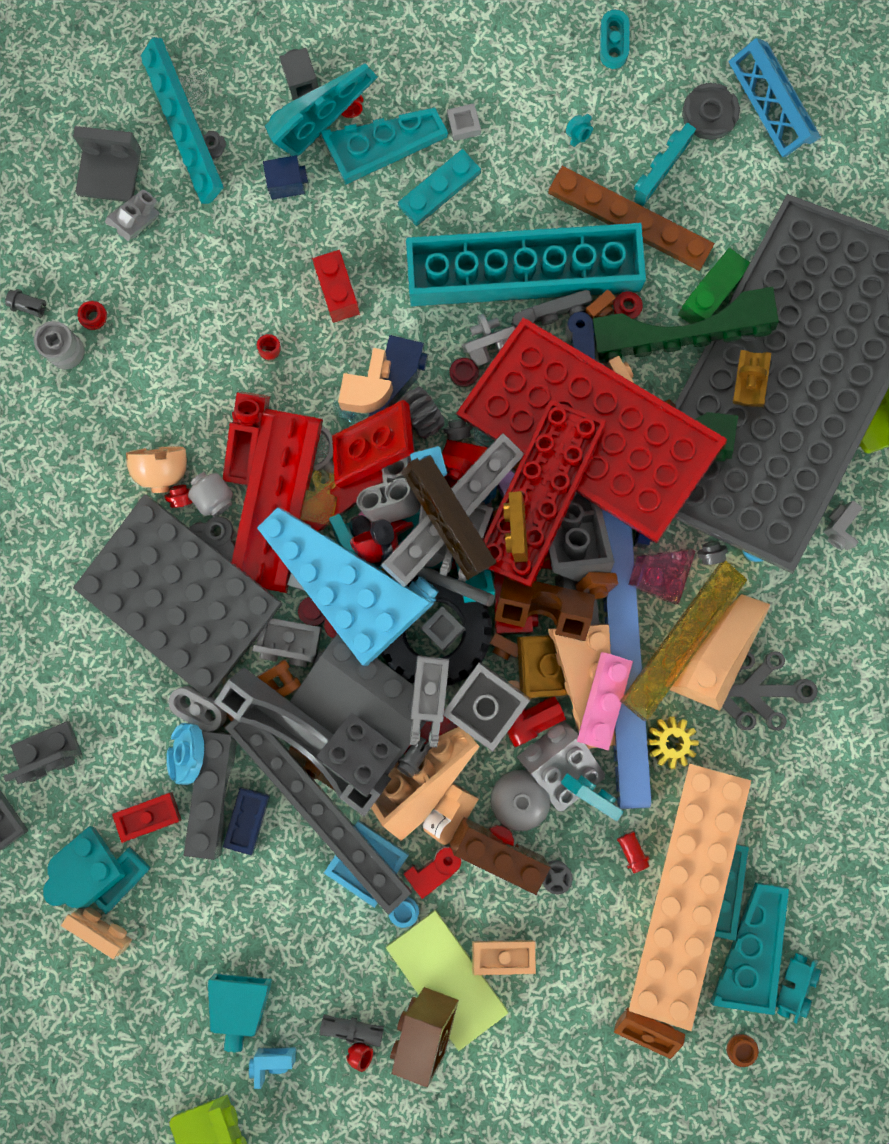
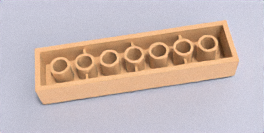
[629,764,751,1031]

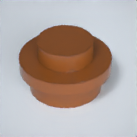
[726,1034,759,1067]

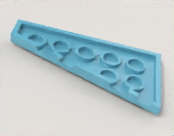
[257,507,434,666]

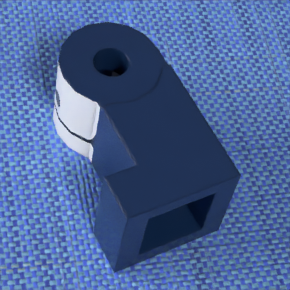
[566,312,595,360]

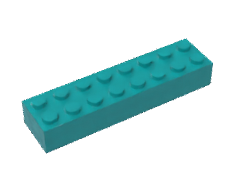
[406,223,646,306]

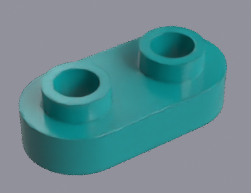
[600,9,630,69]

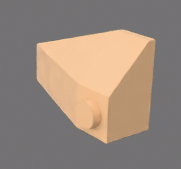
[371,727,480,841]

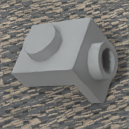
[823,500,863,550]

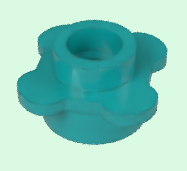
[566,114,593,147]

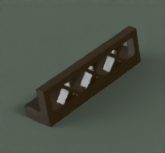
[402,455,497,580]

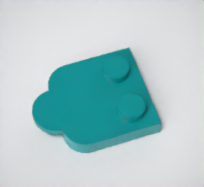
[43,826,126,909]

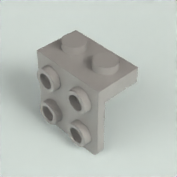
[517,721,605,812]

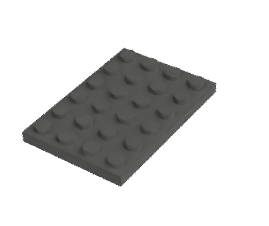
[73,494,283,698]

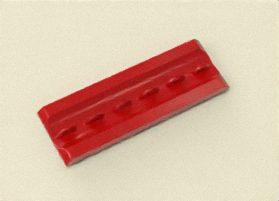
[483,400,606,587]
[232,409,323,593]

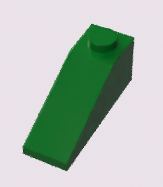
[678,248,750,324]

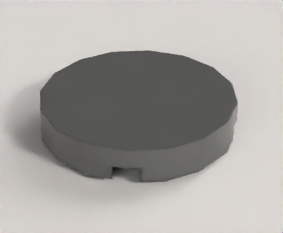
[682,82,740,140]

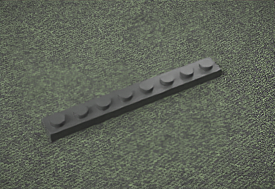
[225,719,412,915]

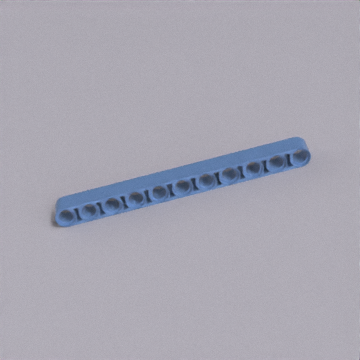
[601,508,651,809]

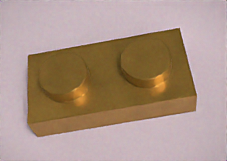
[504,491,528,562]

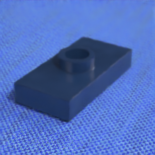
[223,787,270,856]

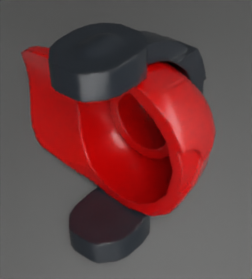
[349,515,414,568]

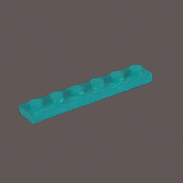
[140,37,224,204]

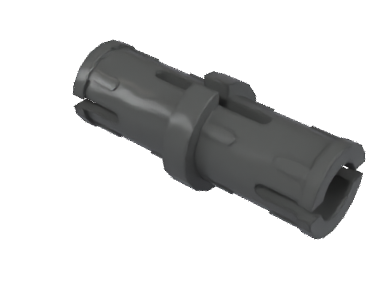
[319,1014,384,1047]

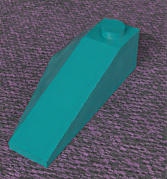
[265,63,378,157]

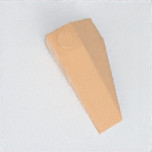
[664,594,770,711]

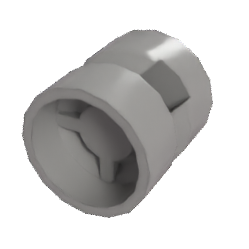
[34,321,85,370]

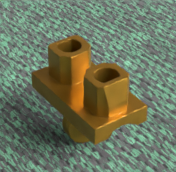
[733,350,771,407]

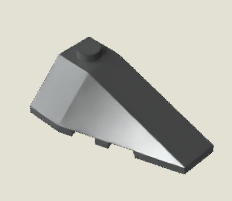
[548,492,614,582]

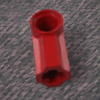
[507,696,566,748]

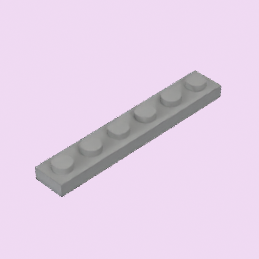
[381,433,524,587]

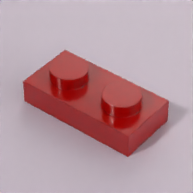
[112,792,182,843]

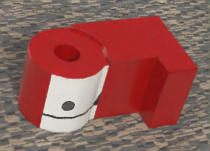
[403,845,461,899]

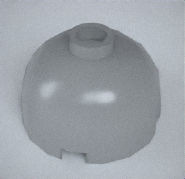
[491,770,551,831]

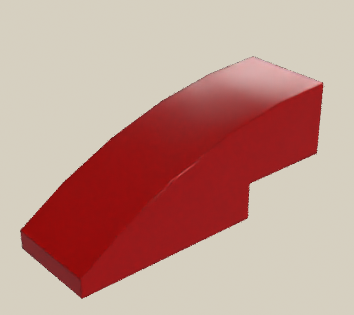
[222,391,270,485]

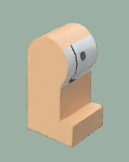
[423,783,479,845]

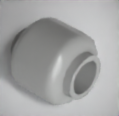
[188,472,233,517]

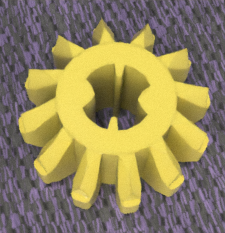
[647,716,699,769]

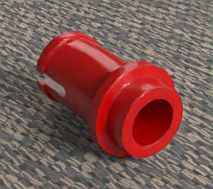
[617,831,650,873]

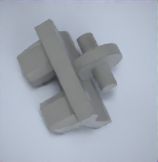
[105,190,160,242]
[461,314,515,366]

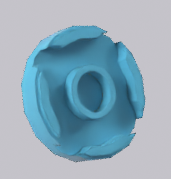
[167,723,204,785]

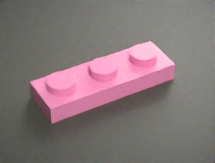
[577,652,633,751]

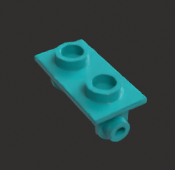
[776,953,822,1024]

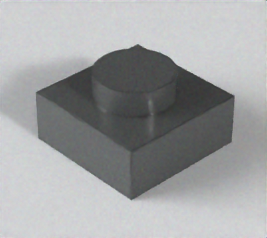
[421,606,465,651]

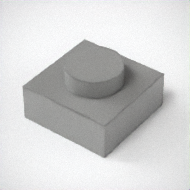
[447,103,481,141]

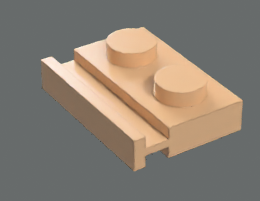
[61,907,132,959]

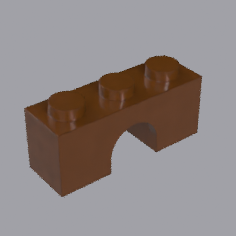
[494,576,595,641]
[449,817,551,895]

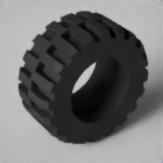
[381,573,492,687]

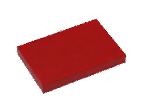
[332,400,414,488]

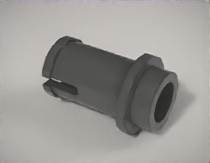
[5,289,46,318]
[397,737,432,778]

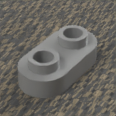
[169,686,227,732]

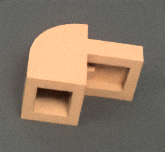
[338,348,393,413]

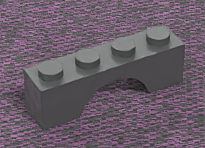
[183,731,237,860]

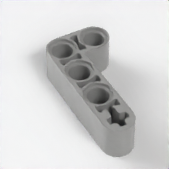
[356,407,421,523]

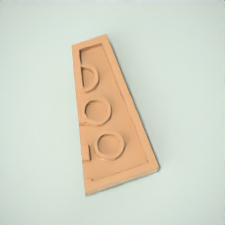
[548,624,615,749]

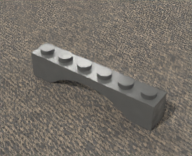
[214,667,391,816]

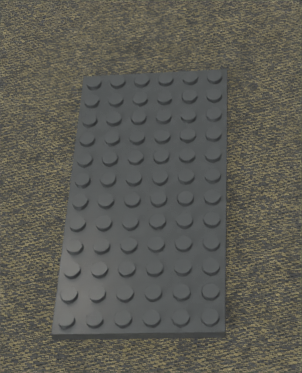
[674,194,889,574]

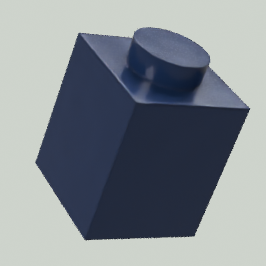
[263,155,309,200]

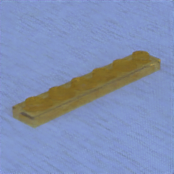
[620,561,748,721]

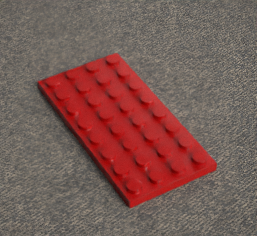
[456,317,727,543]

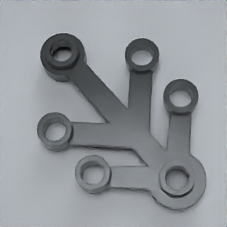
[722,651,818,731]

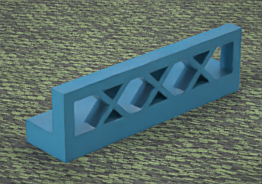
[728,38,821,157]

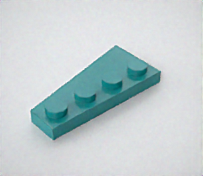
[320,108,448,185]
[710,882,789,1015]

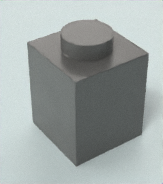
[279,48,319,101]

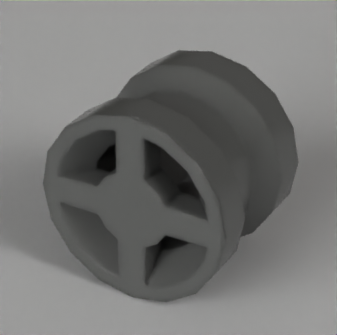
[543,860,573,895]

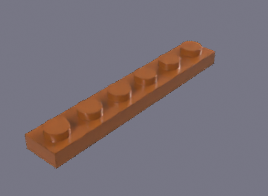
[548,166,715,271]

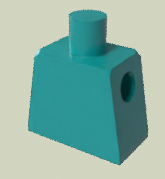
[208,973,272,1052]

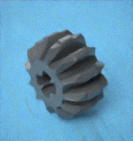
[399,386,444,439]

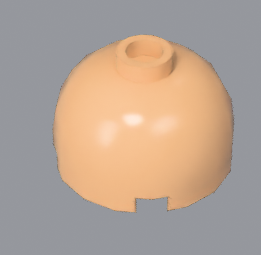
[126,446,187,493]

